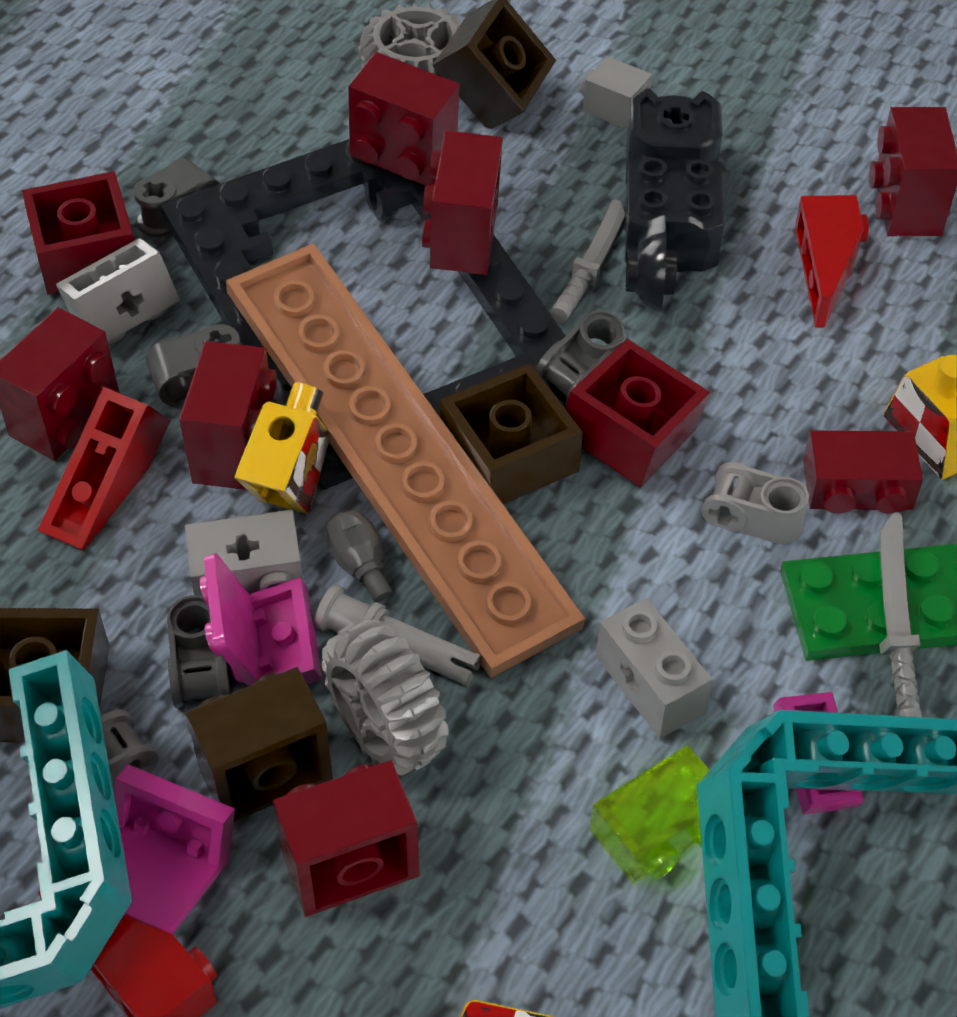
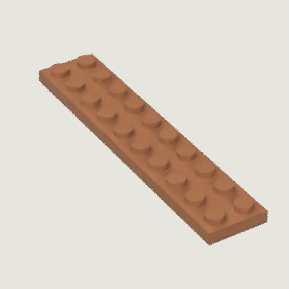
[226,243,585,679]

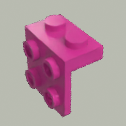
[200,553,322,686]
[114,765,235,934]

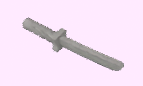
[550,199,625,323]
[879,512,922,717]

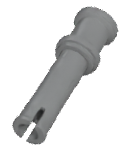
[314,584,481,688]

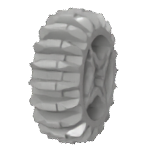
[359,3,461,77]
[322,619,449,776]

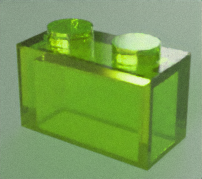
[590,745,709,884]

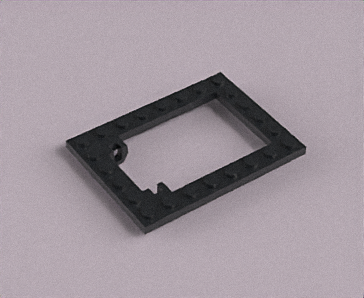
[160,139,565,490]

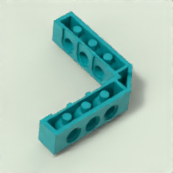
[0,650,132,1009]
[697,710,957,1017]

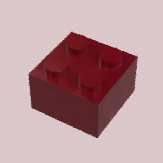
[348,51,460,185]
[869,107,957,236]
[422,130,503,275]
[21,171,134,295]
[0,307,120,461]
[565,338,711,488]
[179,341,276,490]
[273,760,420,917]

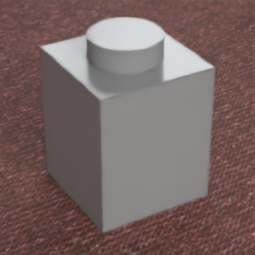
[581,56,652,130]

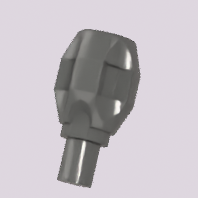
[326,510,393,603]

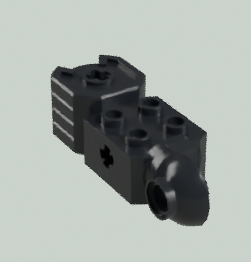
[625,89,724,312]

